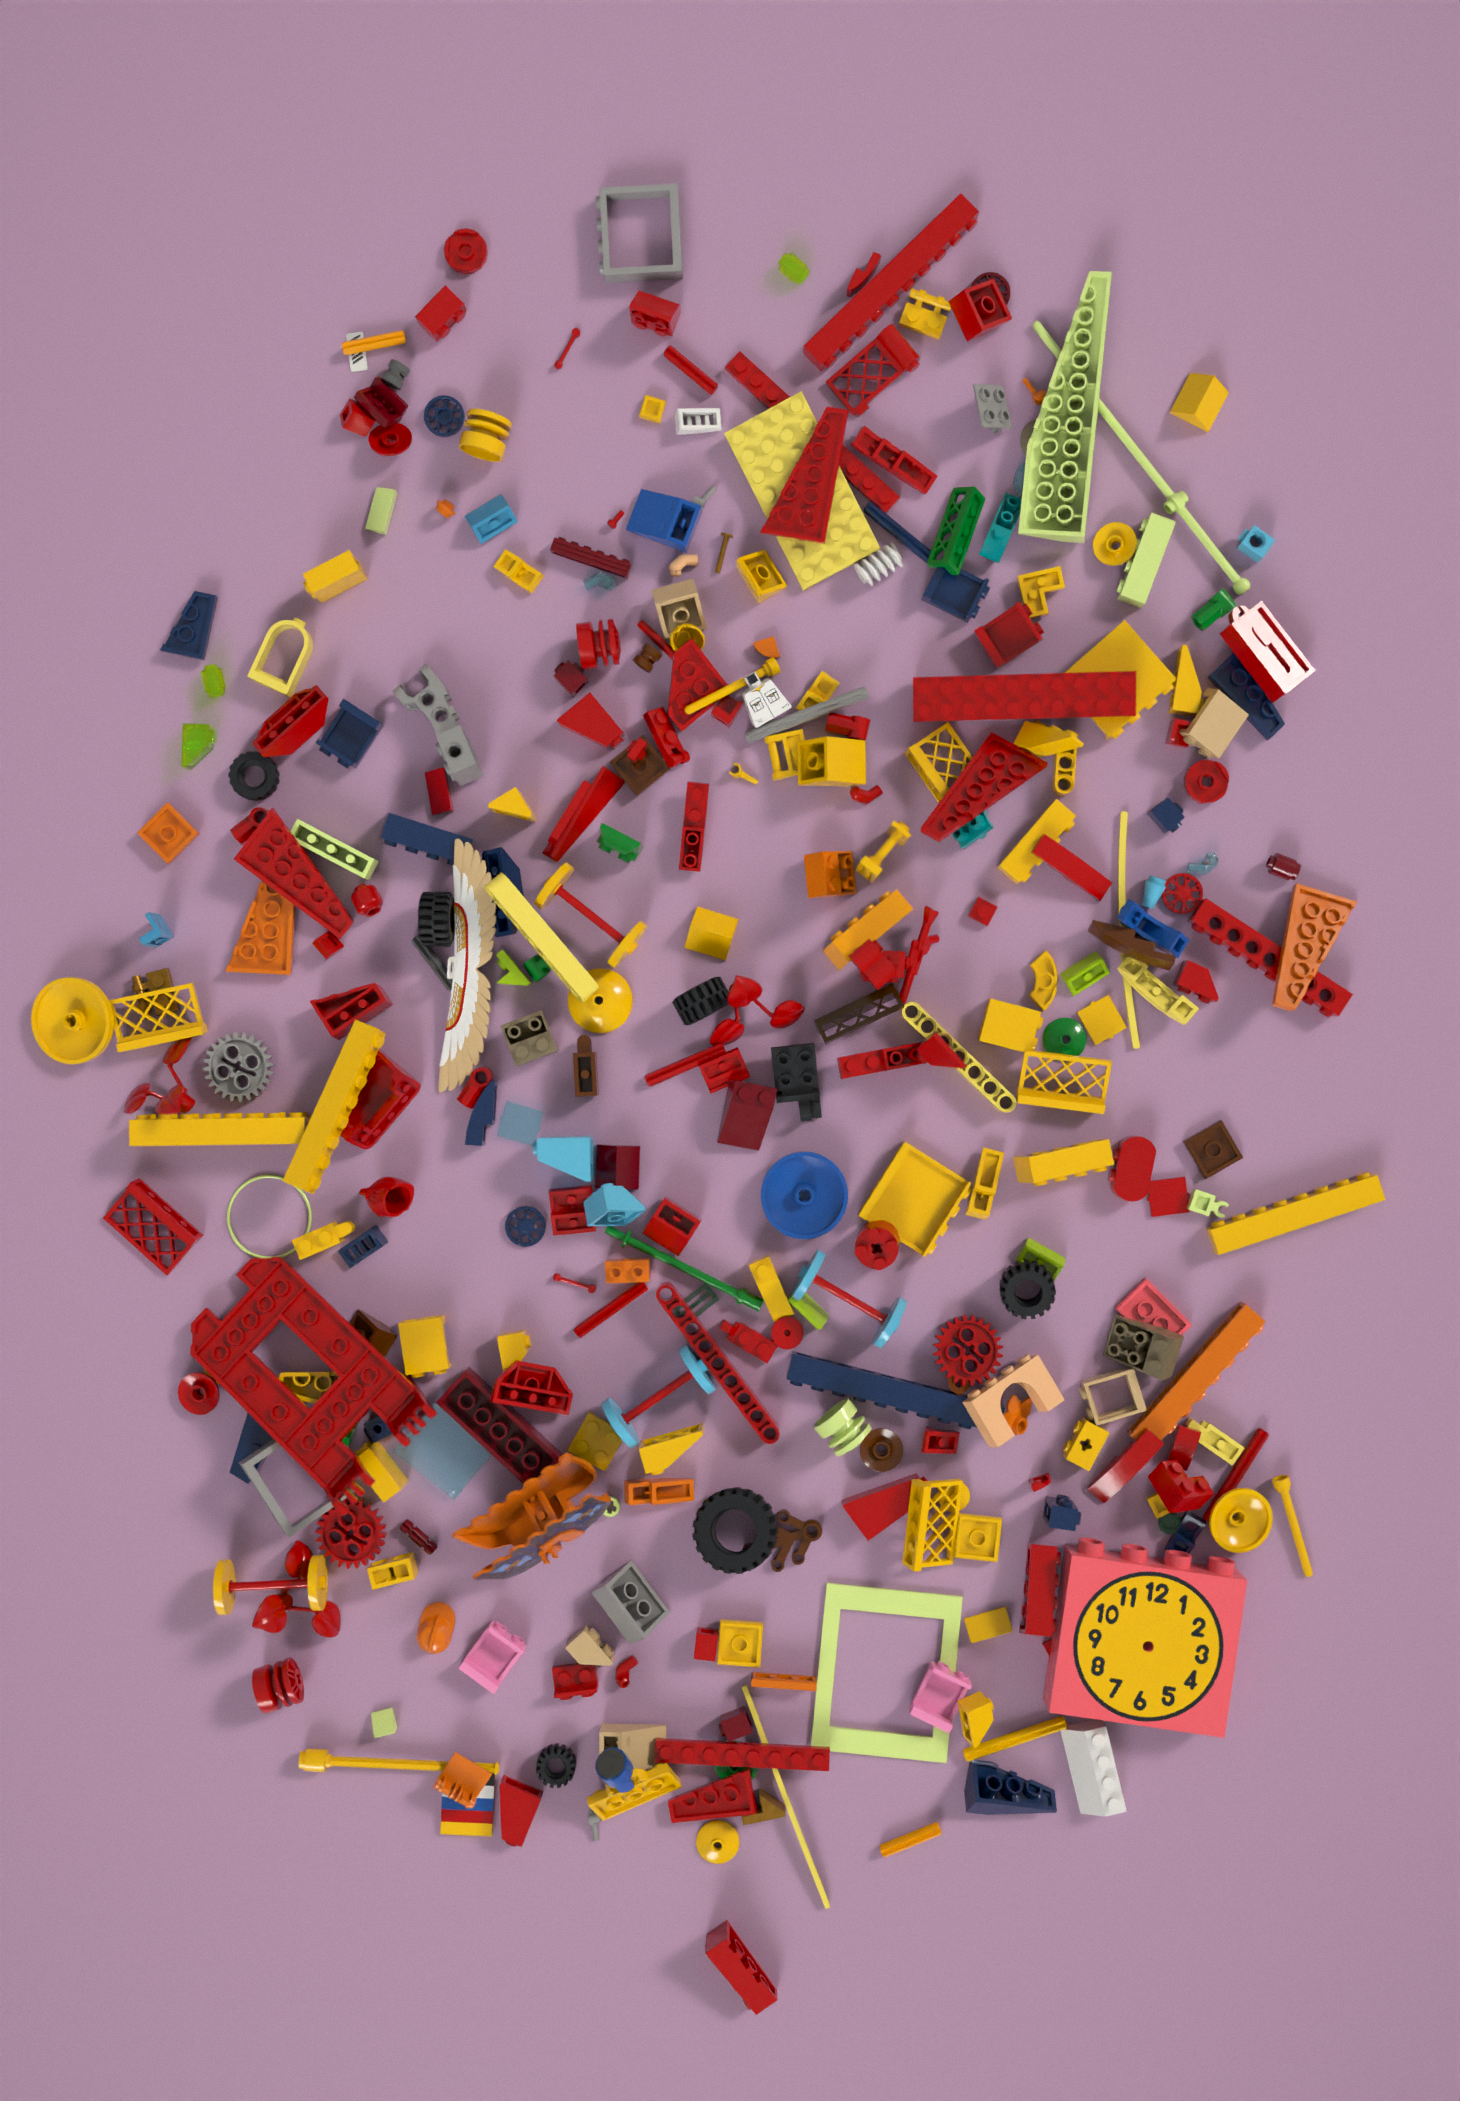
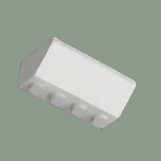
[1060,1719,1127,1817]

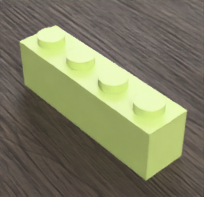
[1116,512,1176,608]
[291,819,379,880]

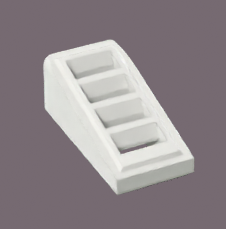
[674,408,722,435]

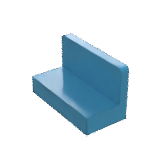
[465,494,518,544]
[139,912,174,948]

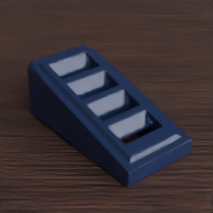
[338,1225,388,1268]

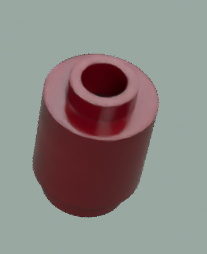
[1266,853,1301,880]

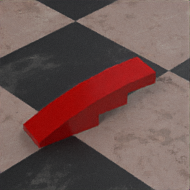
[850,426,937,495]
[1031,834,1112,901]
[1087,1428,1164,1503]

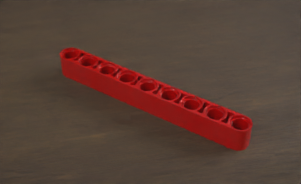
[656,1282,780,1444]

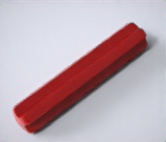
[664,346,718,395]

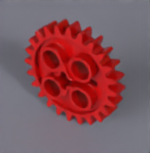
[932,1315,1003,1386]
[315,1498,387,1569]

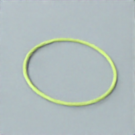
[227,1175,312,1259]

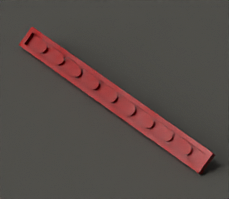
[725,351,900,514]

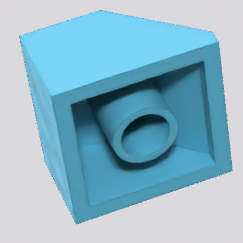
[584,1183,646,1226]

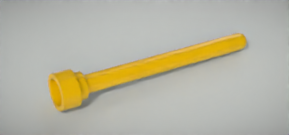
[685,657,781,714]
[1272,1475,1313,1577]

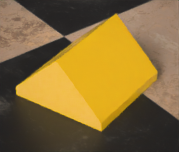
[1170,373,1229,432]
[736,549,787,604]
[488,787,536,822]
[684,906,739,961]

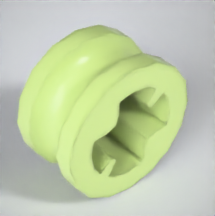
[603,1496,620,1517]

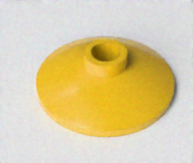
[1093,522,1137,566]
[696,1820,739,1864]

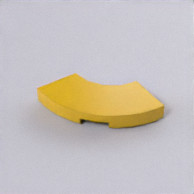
[1028,950,1058,1011]

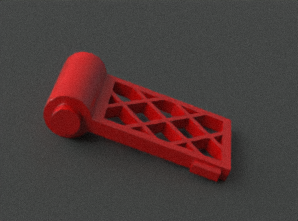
[826,324,920,417]

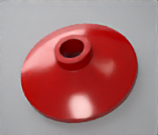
[368,423,412,456]
[178,1372,220,1415]

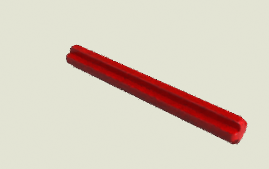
[1203,1428,1269,1523]

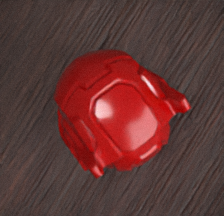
[359,1177,414,1217]

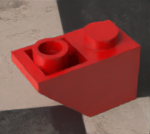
[1173,960,1219,1004]

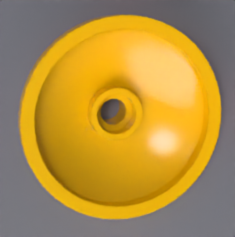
[568,968,633,1033]
[1209,1488,1273,1553]

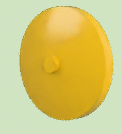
[31,977,114,1064]

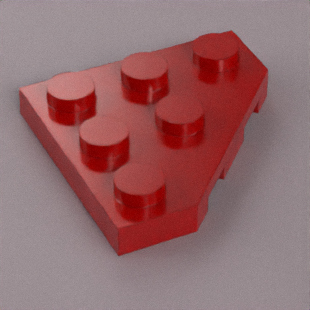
[667,638,728,732]

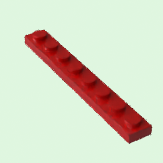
[655,1738,830,1771]

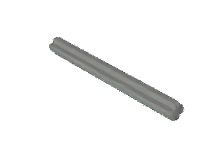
[745,686,869,743]

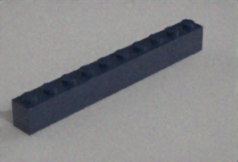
[786,1351,1005,1429]

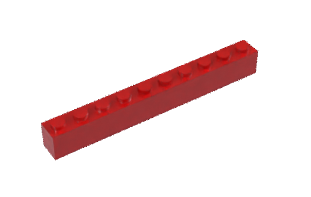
[803,193,979,371]

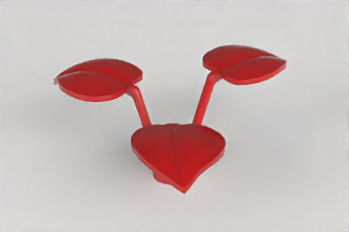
[709,975,805,1045]
[123,1037,195,1115]
[252,1540,341,1638]

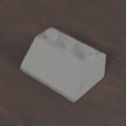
[591,1560,670,1645]

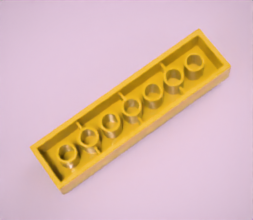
[129,1112,311,1146]

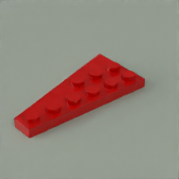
[760,406,849,544]
[921,732,1048,842]
[234,807,354,939]

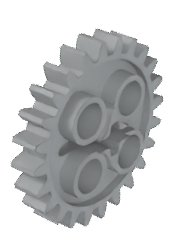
[203,1032,275,1102]

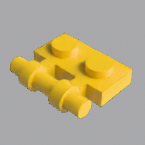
[899,288,951,340]

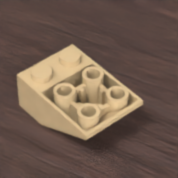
[599,1723,666,1772]

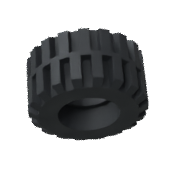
[418,892,455,947]
[672,977,729,1025]
[999,1260,1056,1319]

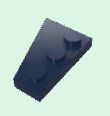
[160,591,218,660]

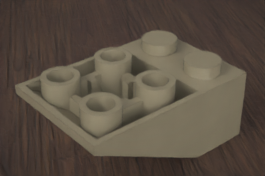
[1103,1315,1184,1381]

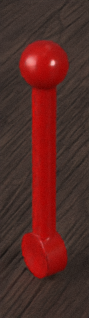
[554,328,580,369]
[553,1273,596,1293]

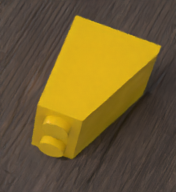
[797,736,866,787]

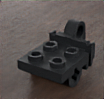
[771,1043,822,1122]

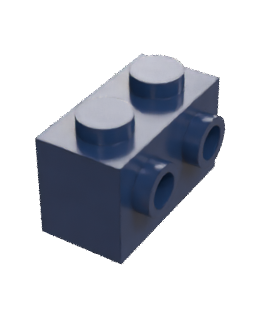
[1043,1495,1081,1531]

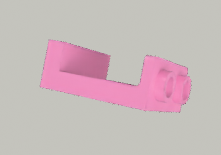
[458,1621,526,1694]
[908,1661,972,1733]

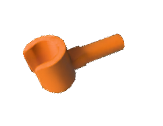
[1022,378,1046,405]

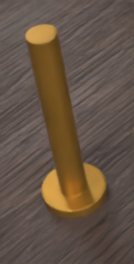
[715,532,733,574]

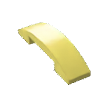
[1117,957,1199,1025]

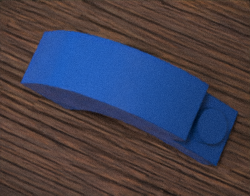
[1117,899,1189,958]

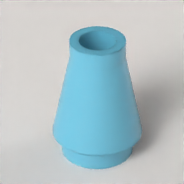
[1141,875,1166,909]

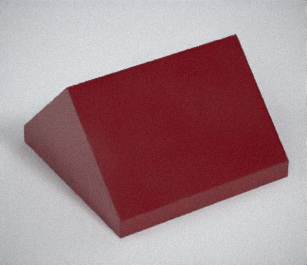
[595,1144,640,1190]

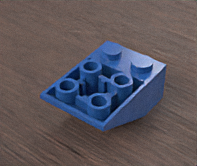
[626,489,702,553]

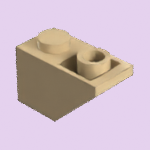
[565,1625,615,1666]

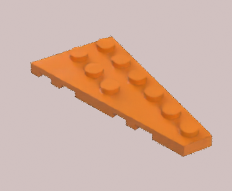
[225,881,295,975]
[1272,883,1357,1011]

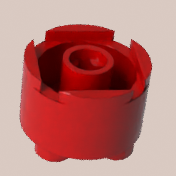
[855,1220,900,1271]

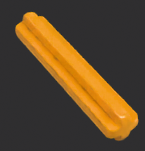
[342,330,406,355]
[879,1822,942,1857]

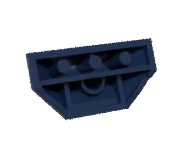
[481,847,524,937]

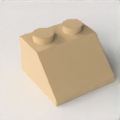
[651,579,706,640]

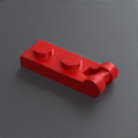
[643,707,690,768]

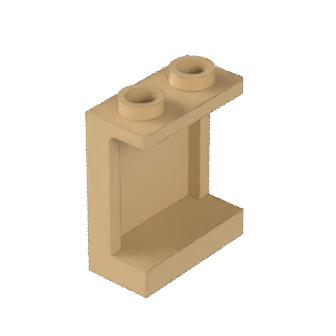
[1179,688,1249,759]

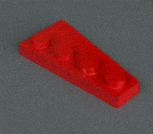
[668,1768,757,1823]

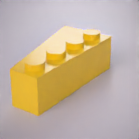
[1013,1139,1114,1186]

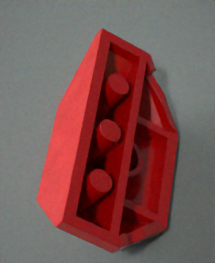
[252,685,329,757]
[490,1360,573,1415]

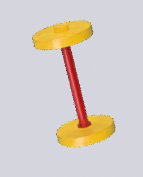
[534,862,648,968]
[213,1555,328,1615]

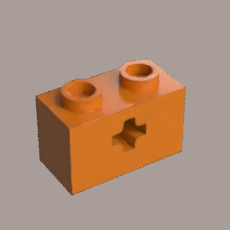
[605,1257,651,1283]

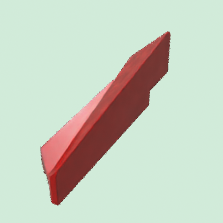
[542,766,625,862]

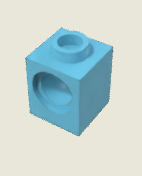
[1237,525,1275,563]

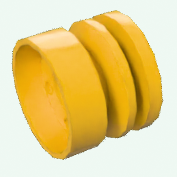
[458,408,512,462]

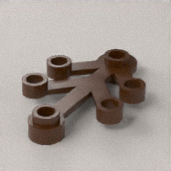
[742,1509,822,1572]

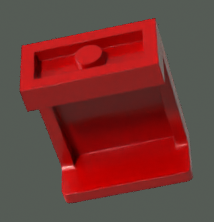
[974,601,1044,668]

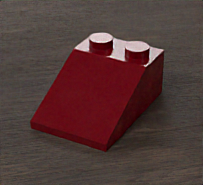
[717,1079,777,1151]

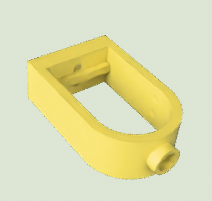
[247,617,313,698]

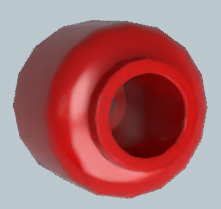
[351,884,383,917]

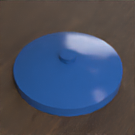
[761,1151,848,1239]

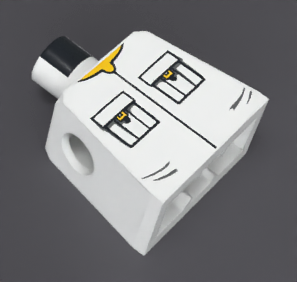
[741,671,792,728]

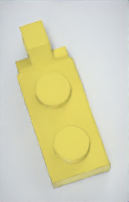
[1185,1417,1245,1466]

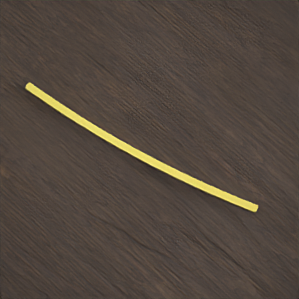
[1118,811,1140,1049]
[742,1685,830,1909]

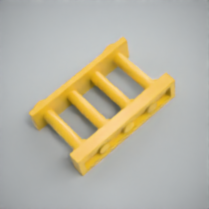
[855,821,911,883]

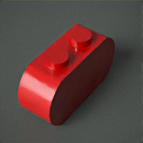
[1108,1136,1156,1202]

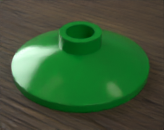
[1043,1018,1086,1056]

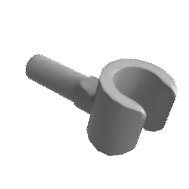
[692,485,717,510]
[588,1810,602,1841]

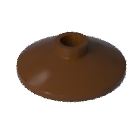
[860,1428,903,1472]

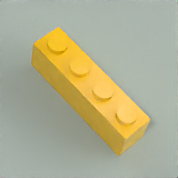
[997,799,1076,884]

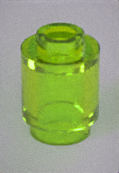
[778,252,811,285]
[200,664,226,698]

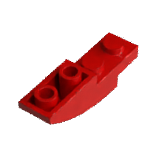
[679,781,709,872]
[837,1042,928,1079]

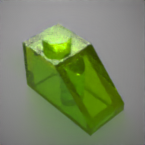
[181,723,217,770]

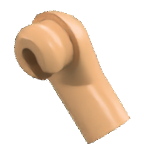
[669,554,698,577]

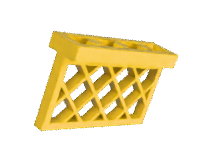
[904,722,973,803]
[109,982,208,1053]
[1015,1049,1112,1114]
[902,1479,963,1572]

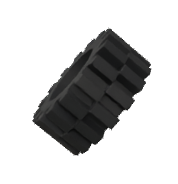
[536,1743,576,1788]

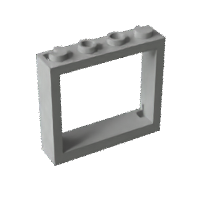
[596,183,683,283]
[239,1439,354,1538]

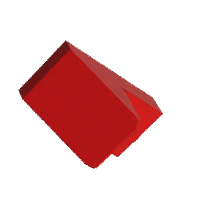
[921,1426,960,1454]

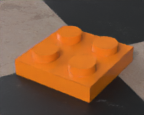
[137,802,200,864]

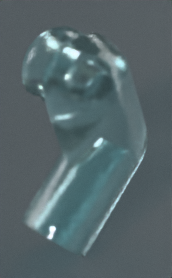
[583,572,616,591]
[1187,852,1219,874]

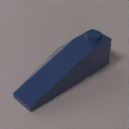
[964,1760,1057,1815]

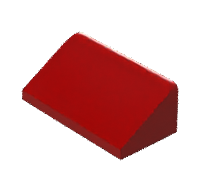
[424,767,454,815]

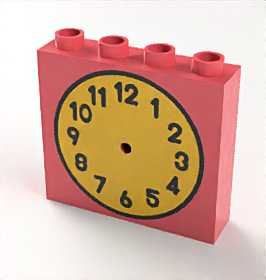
[1043,1537,1247,1738]

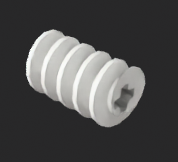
[854,542,903,586]

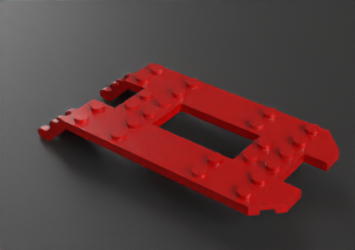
[190,1257,437,1516]

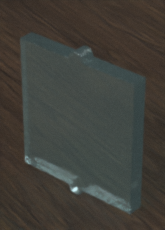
[497,1101,544,1146]

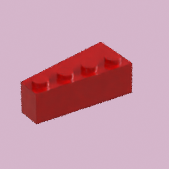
[1019,1544,1060,1637]

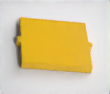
[1077,995,1127,1045]

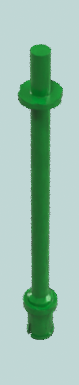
[604,1226,764,1312]

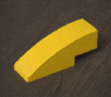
[965,1147,1004,1220]

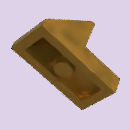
[742,1788,786,1826]

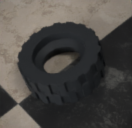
[228,751,280,801]

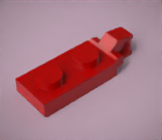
[719,1320,778,1364]

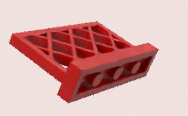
[103,1178,204,1275]

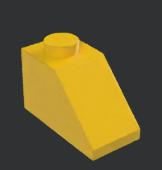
[497,1329,531,1372]
[957,1691,994,1748]

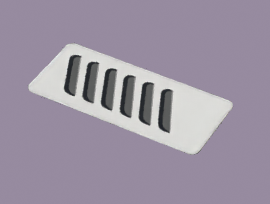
[346,332,368,372]

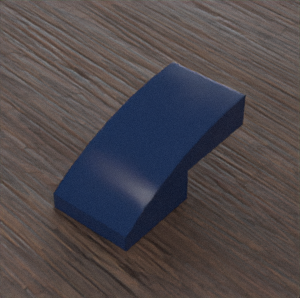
[1165,1511,1206,1554]

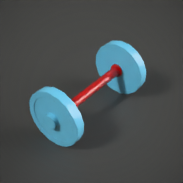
[791,1249,907,1348]
[601,1344,717,1448]

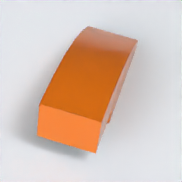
[624,1478,694,1505]

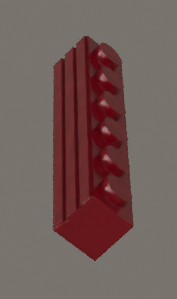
[550,537,632,579]

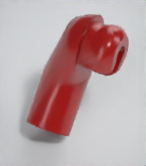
[850,785,883,804]
[615,1655,638,1688]

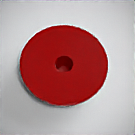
[771,1317,804,1349]

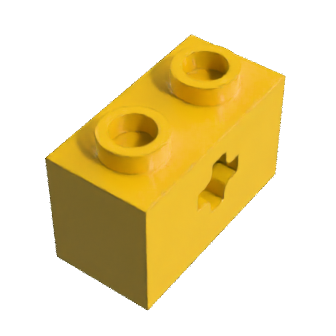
[1062,1417,1110,1471]

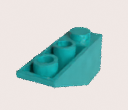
[979,492,1022,563]

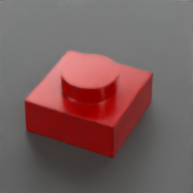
[968,897,998,927]
[312,931,344,960]

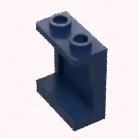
[921,556,990,623]
[316,699,384,769]

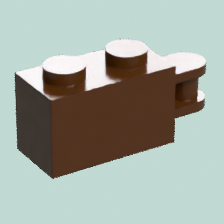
[573,1035,599,1097]

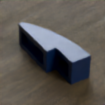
[465,1081,498,1146]

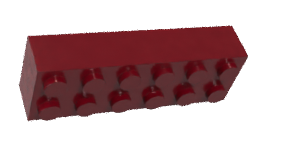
[436,1367,563,1484]

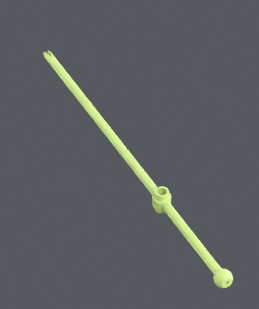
[1032,321,1250,595]

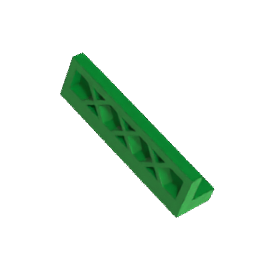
[927,486,986,575]

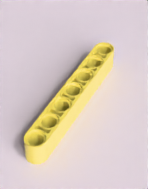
[484,873,599,1003]
[901,1002,1016,1113]

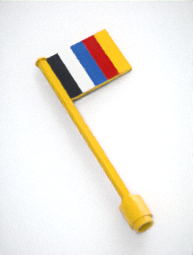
[299,1748,500,1837]

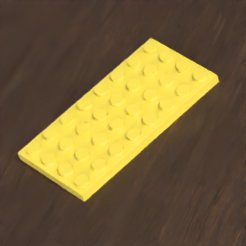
[724,391,881,591]

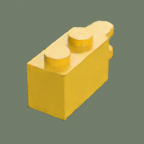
[292,1220,356,1260]

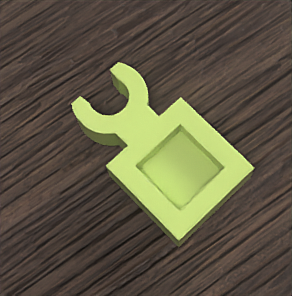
[1186,1188,1229,1218]

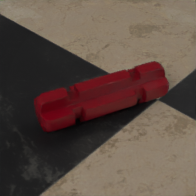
[400,1519,438,1555]

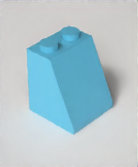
[533,1135,594,1182]

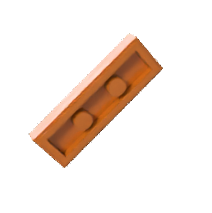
[751,1672,817,1691]

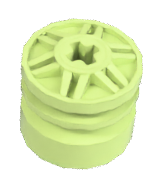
[813,1398,872,1457]

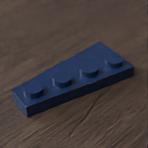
[1207,653,1285,741]

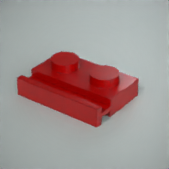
[698,1047,750,1094]

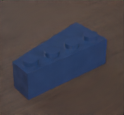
[379,813,473,866]
[229,1413,273,1484]

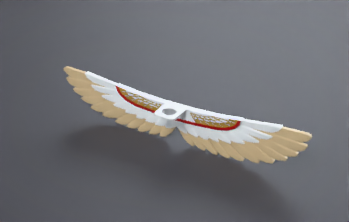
[438,839,497,1093]

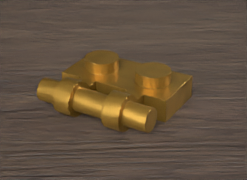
[132,968,180,1019]

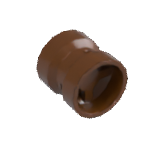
[632,642,663,673]

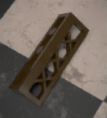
[814,983,904,1045]

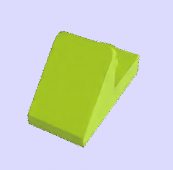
[496,949,533,986]

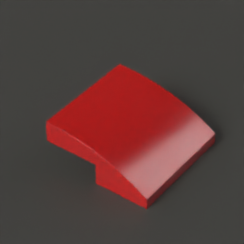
[548,1185,596,1236]

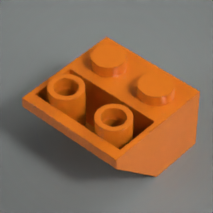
[804,851,856,898]

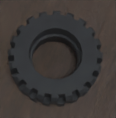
[692,1487,778,1574]

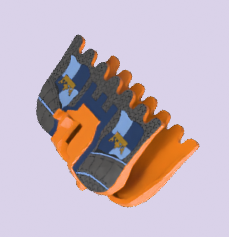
[452,1453,612,1580]

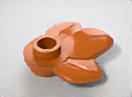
[1003,1395,1032,1435]

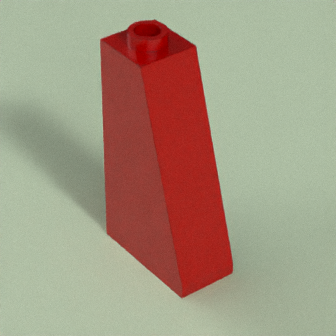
[841,1473,931,1541]

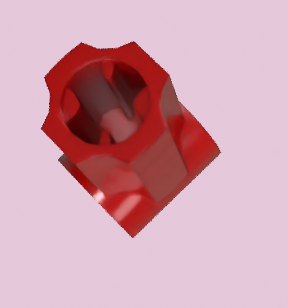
[825,712,871,742]
[230,807,270,845]
[457,1067,493,1109]

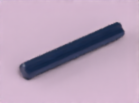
[863,501,931,563]

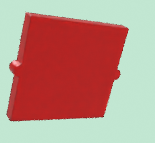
[1147,1177,1190,1217]

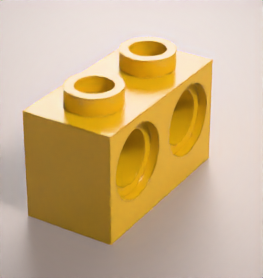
[367,1552,419,1590]

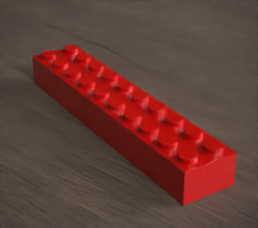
[913,671,1136,722]

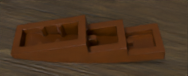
[1088,920,1176,971]

